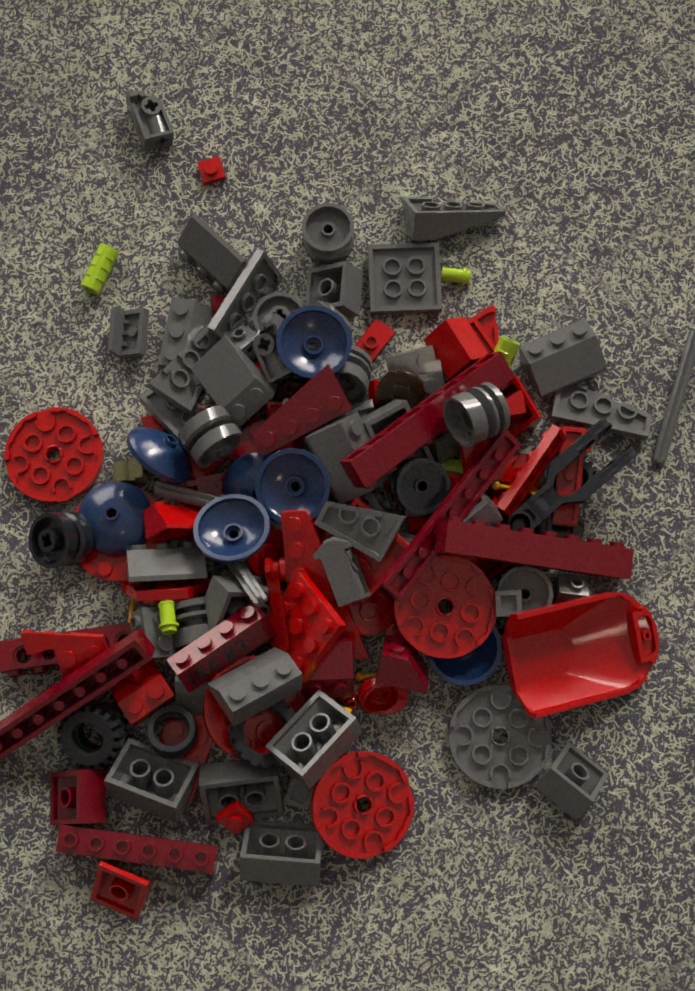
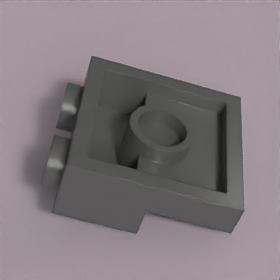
[385,345,443,399]

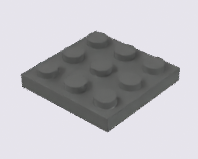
[368,242,442,315]

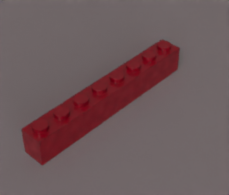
[339,352,515,489]
[435,516,634,579]
[0,628,155,760]

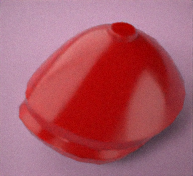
[358,677,409,714]

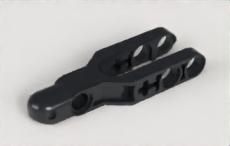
[506,416,639,531]

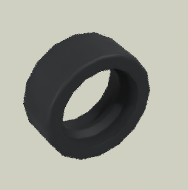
[147,705,198,759]

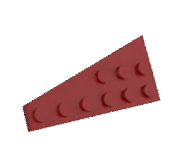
[281,509,370,660]

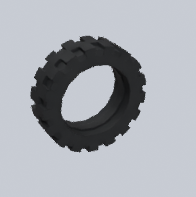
[228,700,295,767]

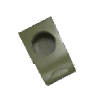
[112,457,152,485]

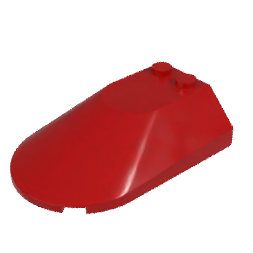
[502,592,659,718]

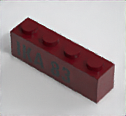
[166,602,276,693]

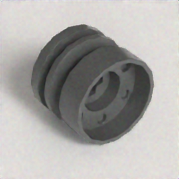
[335,345,373,404]
[443,382,510,448]
[174,596,209,651]

